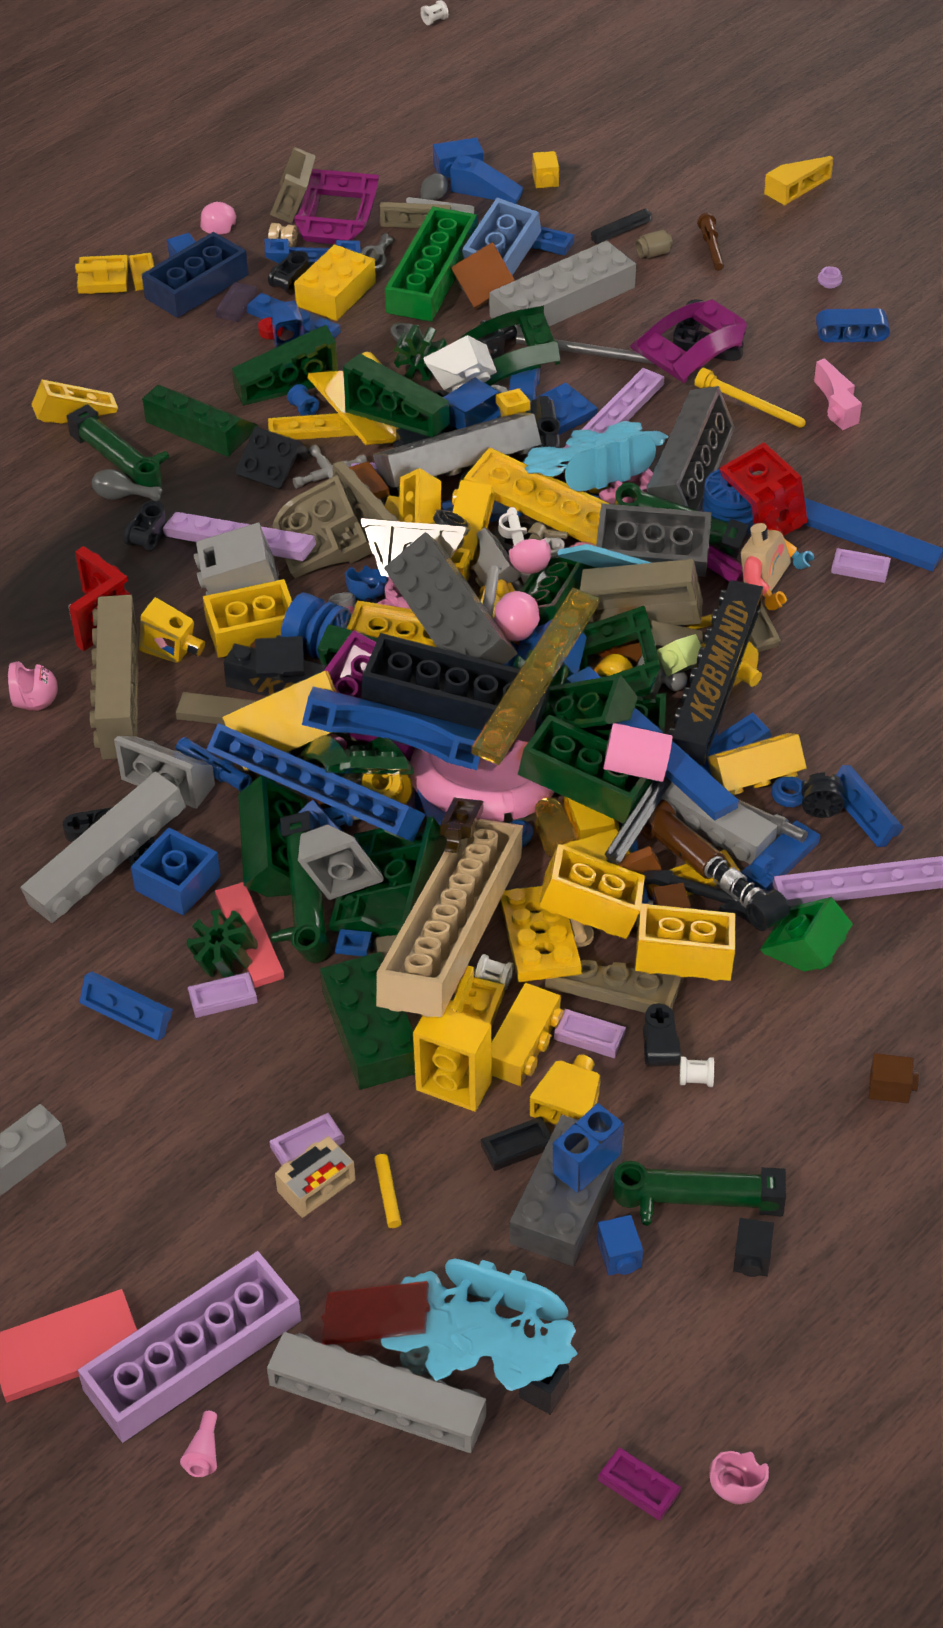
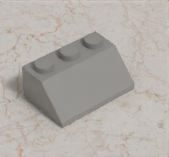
[114,736,215,809]

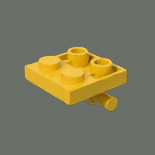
[75,255,128,294]

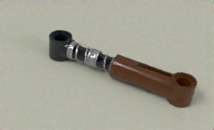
[640,799,790,931]

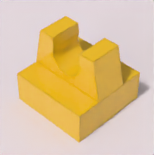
[496,388,530,417]

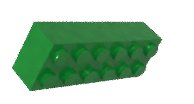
[385,206,477,322]

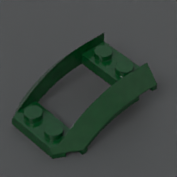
[454,305,560,386]
[578,606,660,697]
[298,735,414,775]

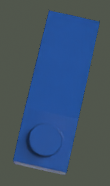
[450,155,523,204]

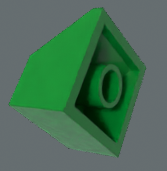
[760,897,853,972]

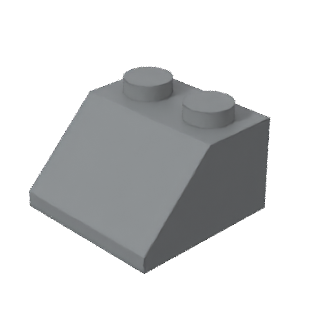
[298,825,383,900]

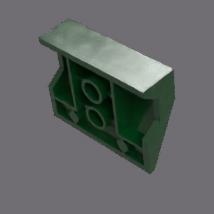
[329,817,447,937]

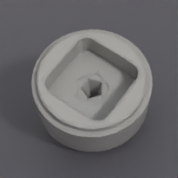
[328,592,356,608]

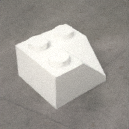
[423,335,497,393]

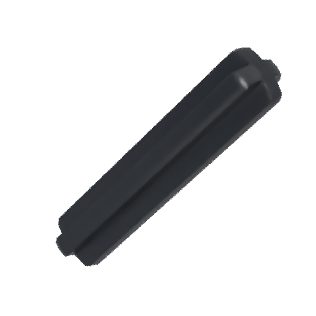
[591,208,652,244]

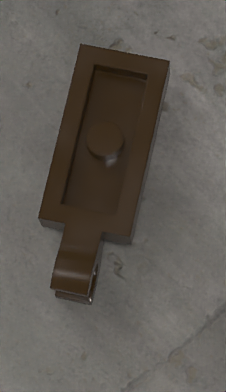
[440,797,484,853]

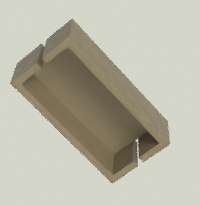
[580,559,703,626]

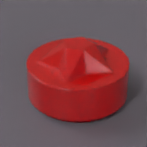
[258,317,283,339]

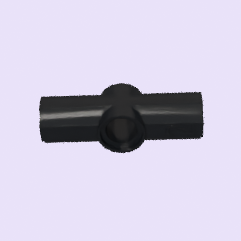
[531,396,562,467]

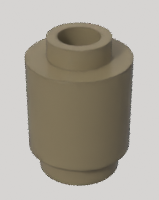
[635,229,673,259]

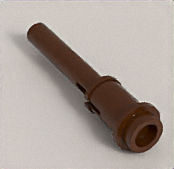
[697,213,724,271]

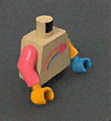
[741,523,814,610]

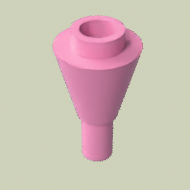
[180,1411,217,1477]

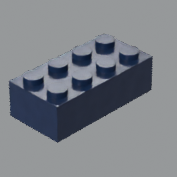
[142,231,249,318]

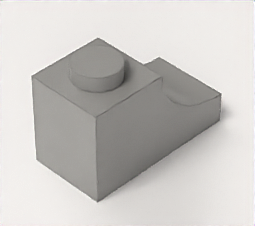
[472,527,522,587]

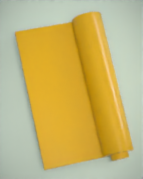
[307,352,399,445]

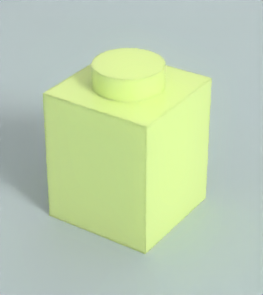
[657,634,701,677]

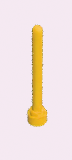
[695,367,806,428]

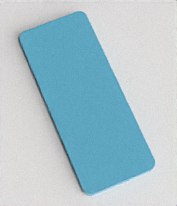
[557,544,652,568]

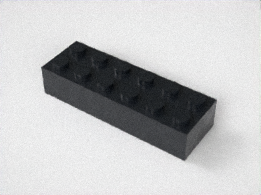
[361,633,552,742]

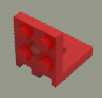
[720,442,808,536]
[69,546,130,651]

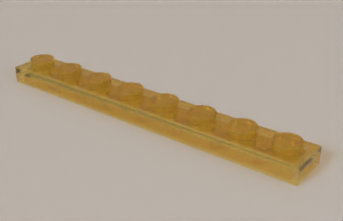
[471,588,599,765]

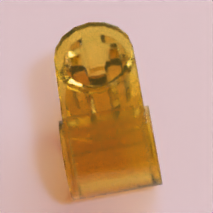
[535,798,578,857]

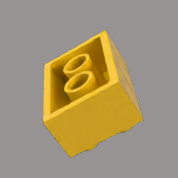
[294,245,376,321]
[203,579,292,658]
[539,844,645,939]
[635,904,735,981]
[413,1007,492,1112]

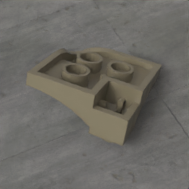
[273,475,372,578]

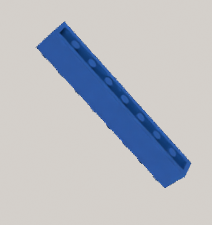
[206,723,425,842]

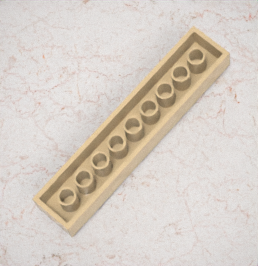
[376,819,523,1017]

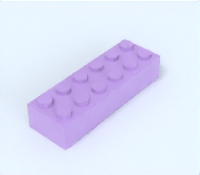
[78,1251,301,1443]

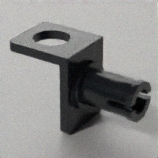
[478,320,517,360]

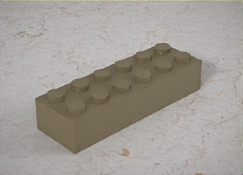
[90,595,138,759]

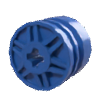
[702,469,755,535]
[281,592,352,661]

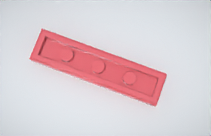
[215,882,284,988]

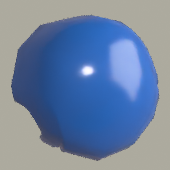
[344,565,388,601]

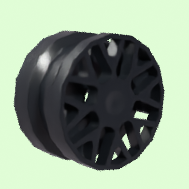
[801,772,844,818]

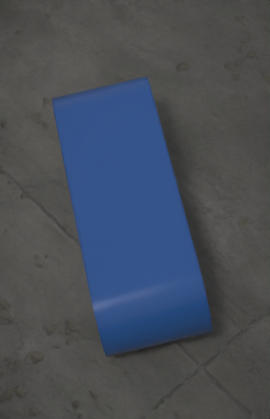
[816,308,890,343]

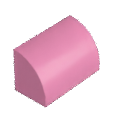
[603,723,673,782]

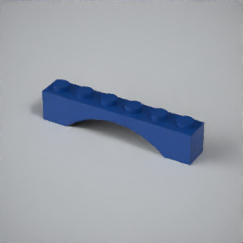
[302,686,486,770]

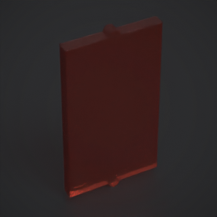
[321,1281,431,1345]

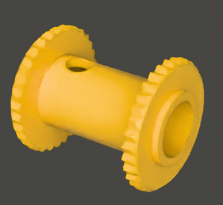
[361,774,413,805]

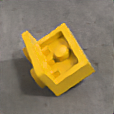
[447,965,505,1027]

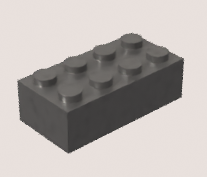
[596,503,712,577]
[510,1114,625,1267]

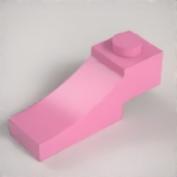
[814,359,862,430]

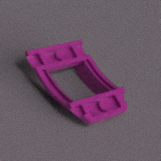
[294,169,379,244]
[630,299,747,383]

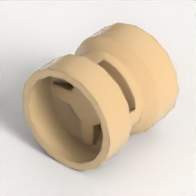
[268,223,298,247]

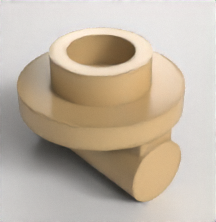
[569,918,594,948]

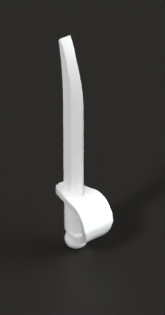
[498,507,531,584]

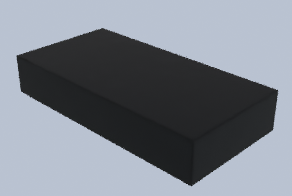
[481,1116,552,1171]

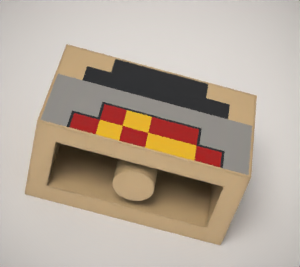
[275,1136,355,1218]

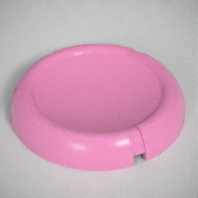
[409,739,554,822]

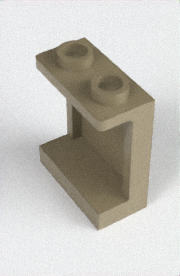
[270,147,315,224]

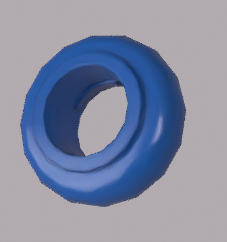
[771,776,805,808]

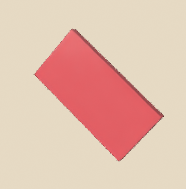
[0,1289,137,1403]

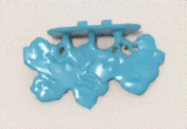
[523,421,669,492]
[380,1259,578,1391]

